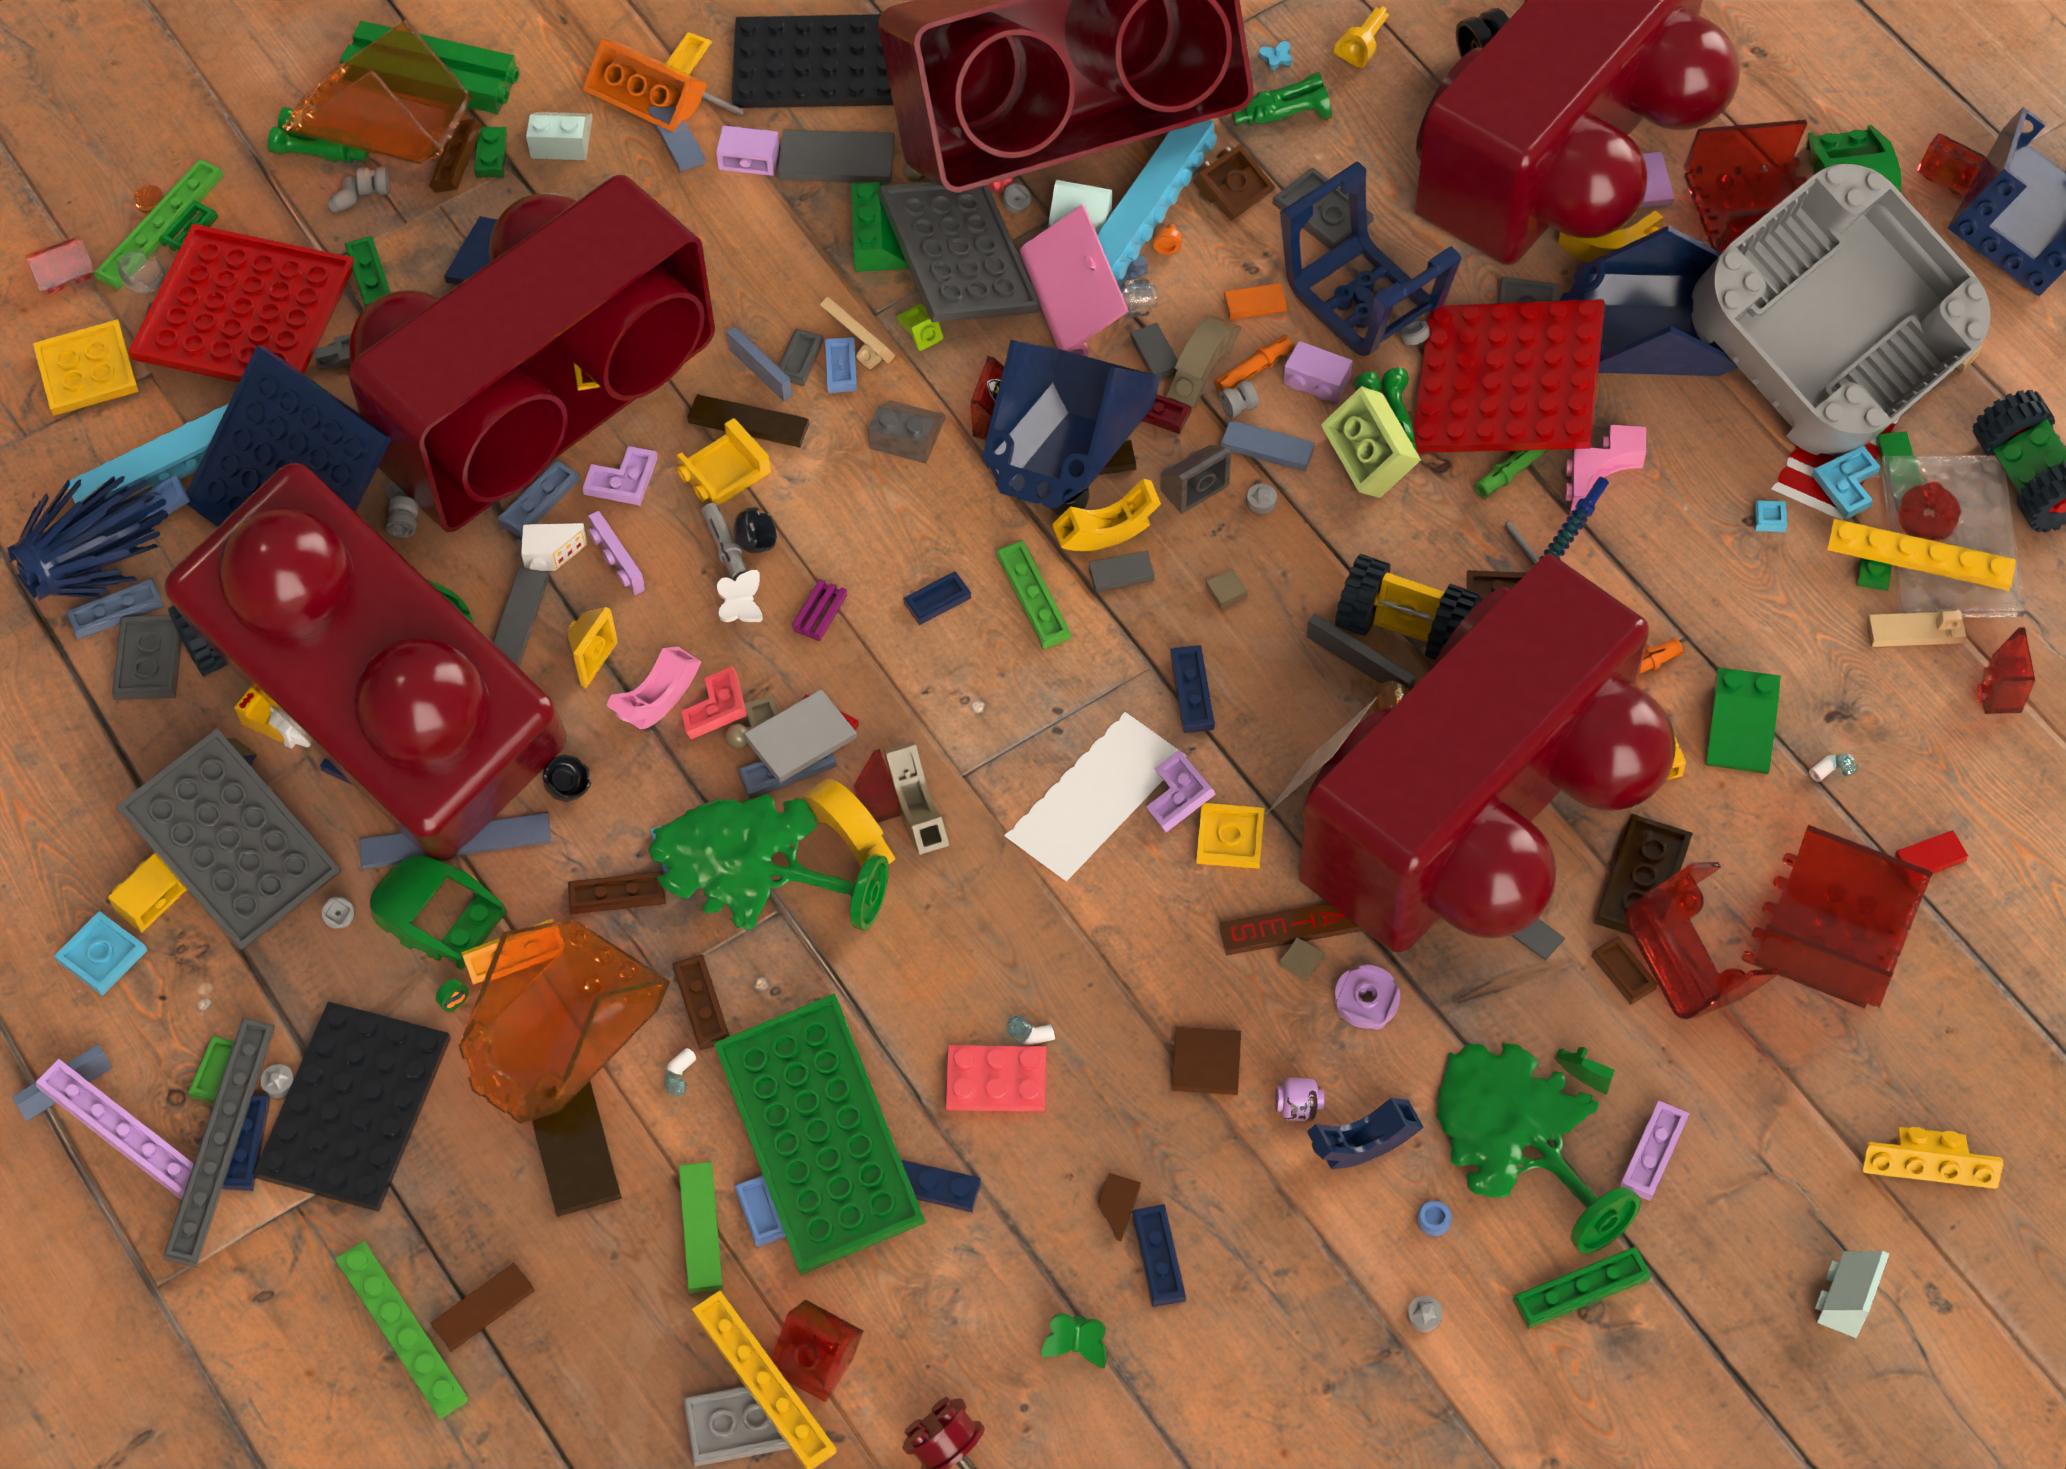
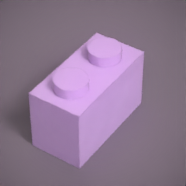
[716,126,780,176]
[1284,341,1353,404]

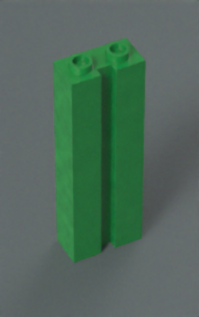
[340,21,519,114]

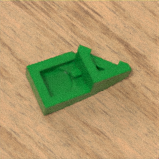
[1555,1047,1615,1095]

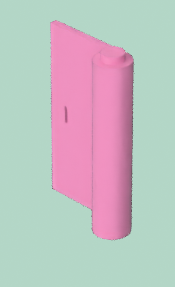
[1019,205,1129,356]

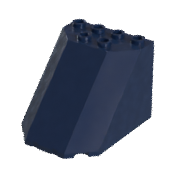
[1559,225,1738,376]
[982,340,1161,509]

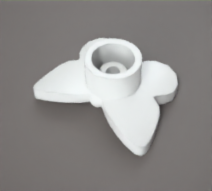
[717,570,763,622]

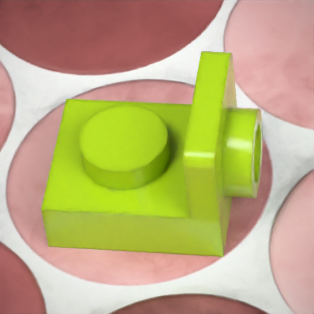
[896,303,943,351]

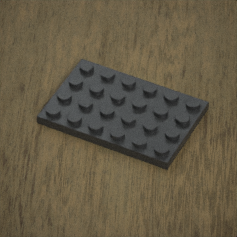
[878,182,1040,322]
[116,728,341,952]

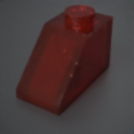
[854,749,901,823]

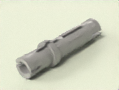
[701,503,749,581]

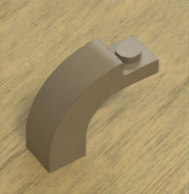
[1167,316,1242,408]
[883,741,950,855]

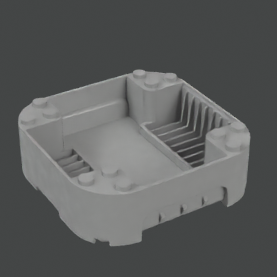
[1691,164,1991,457]

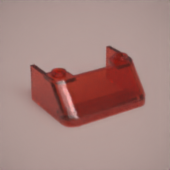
[1625,862,1780,1019]

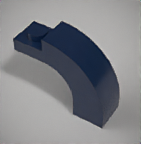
[1307,1098,1424,1169]

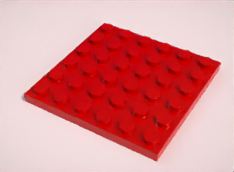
[128,224,354,383]
[1413,299,1606,453]

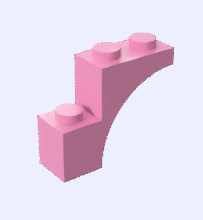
[1565,425,1646,514]

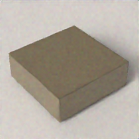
[1206,569,1248,609]
[1280,937,1325,982]

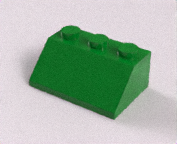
[851,182,909,272]

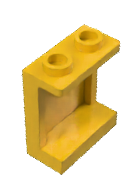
[676,418,771,505]

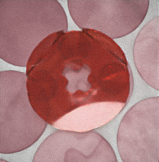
[1898,482,1962,542]

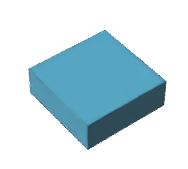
[1754,500,1787,532]

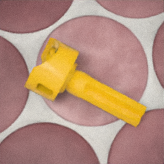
[1334,6,1389,69]

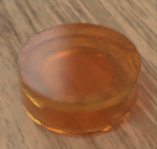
[134,185,164,213]

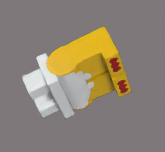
[234,687,311,749]

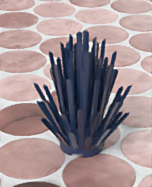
[6,476,168,601]

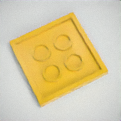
[33,319,139,416]

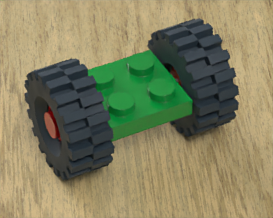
[1972,389,2066,533]

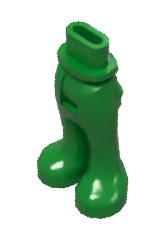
[1232,72,1332,126]
[267,107,371,163]
[1354,367,1417,450]

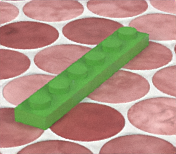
[335,1241,469,1420]

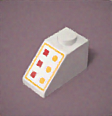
[521,523,587,572]

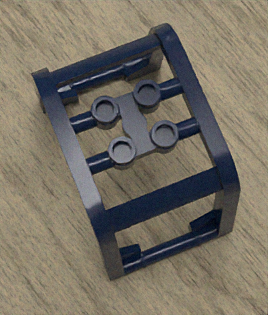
[1280,162,1461,356]

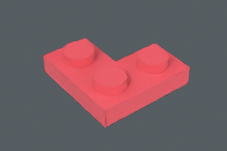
[681,666,747,740]

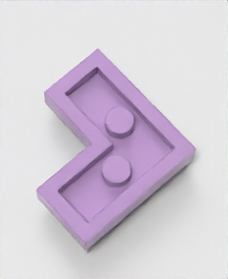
[582,446,658,506]
[1146,750,1216,832]

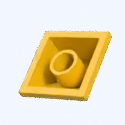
[567,607,618,688]

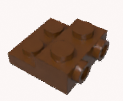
[1193,143,1276,221]

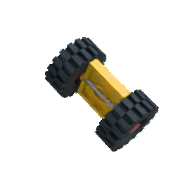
[1335,554,1481,660]

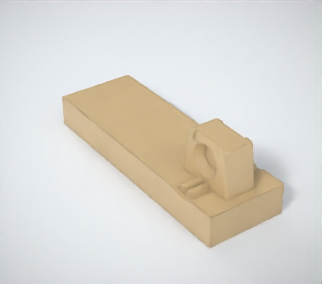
[820,296,896,370]
[1867,610,1966,647]

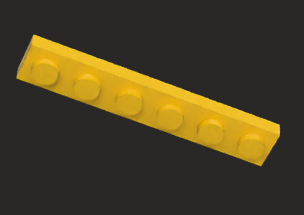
[1827,519,2016,591]
[692,1291,837,1469]

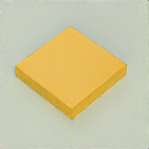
[1196,803,1265,869]

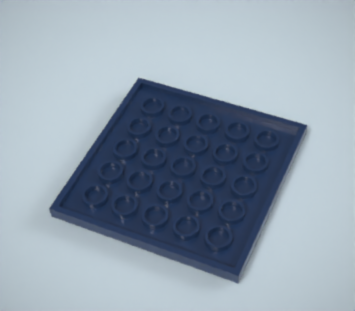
[186,346,391,527]

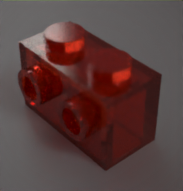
[1917,132,1987,196]

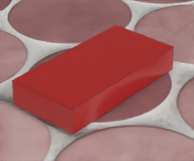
[1895,830,1968,882]

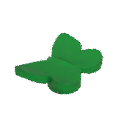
[1041,1313,1107,1368]

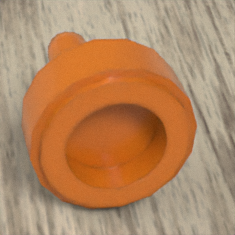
[1153,223,1182,255]

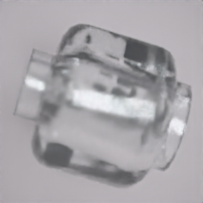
[1119,278,1157,317]

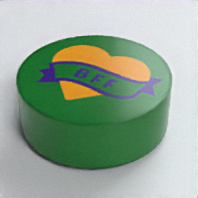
[435,979,469,1012]

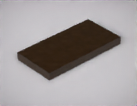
[1595,814,1693,943]
[526,1078,622,1217]

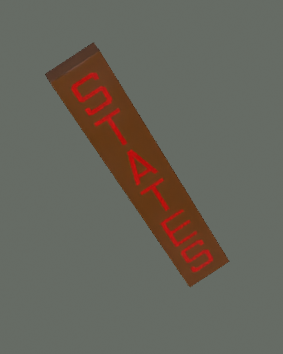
[1219,903,1364,955]

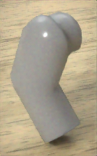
[328,177,358,212]

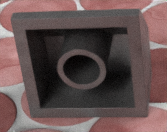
[869,400,946,464]
[1160,445,1231,514]

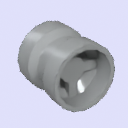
[357,166,390,196]
[1219,380,1259,418]
[386,497,419,538]

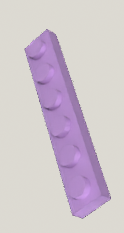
[36,1059,194,1200]

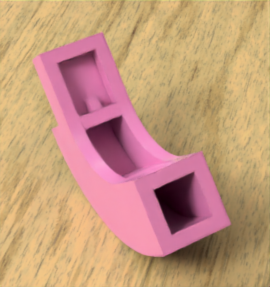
[606,646,702,730]

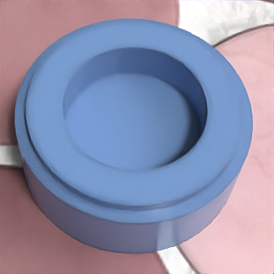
[1417,1201,1452,1236]

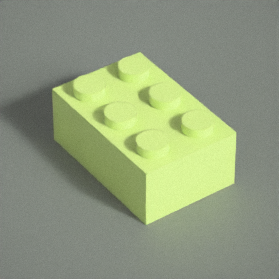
[1321,386,1421,498]

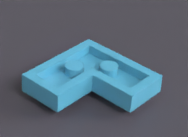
[1812,445,1880,519]

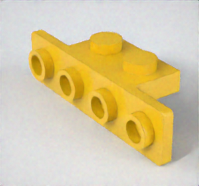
[1862,1127,2003,1189]

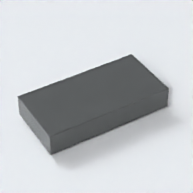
[1130,323,1178,379]
[779,329,824,386]
[1089,551,1154,592]

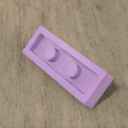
[587,511,645,596]
[1620,1100,1690,1201]

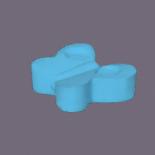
[1259,41,1292,71]

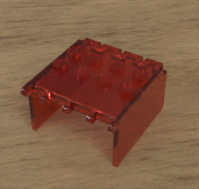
[1684,119,1807,253]
[1742,825,1933,1009]

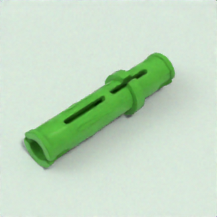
[1474,450,1549,499]

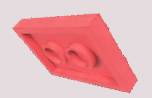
[946,1045,1047,1112]

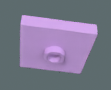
[1640,152,1674,208]

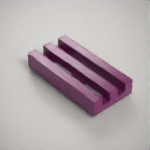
[792,579,848,641]

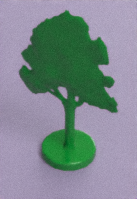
[648,794,889,931]
[1436,1042,1641,1254]

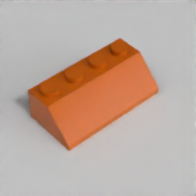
[582,38,707,132]

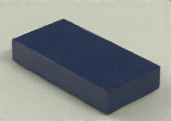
[903,571,971,625]

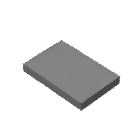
[744,689,857,783]
[684,1386,790,1467]

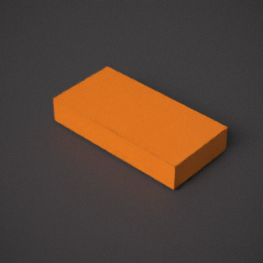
[1224,283,1287,320]

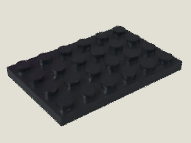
[732,14,894,108]
[253,1001,451,1212]

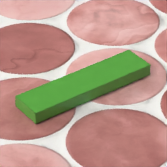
[996,540,1071,649]
[679,1162,723,1294]

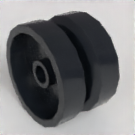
[1456,8,1509,58]

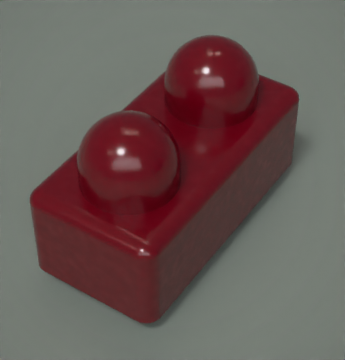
[878,0,1254,193]
[1415,0,1740,265]
[348,175,715,532]
[165,463,566,861]
[1299,553,1676,952]

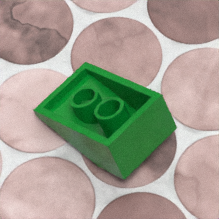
[1706,667,1781,774]

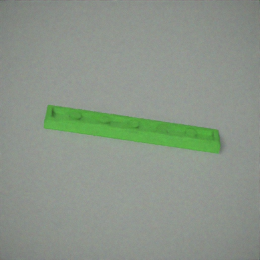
[94,159,224,290]

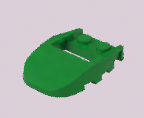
[1806,125,1902,193]
[370,856,507,970]

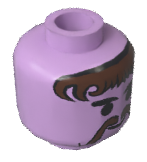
[1275,1077,1324,1121]

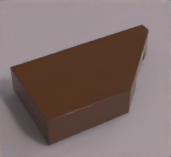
[1099,1173,1141,1242]

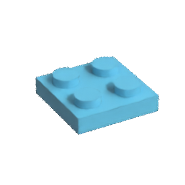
[54,911,148,996]

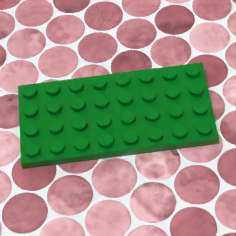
[714,993,926,1275]

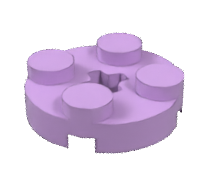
[1334,965,1400,1030]

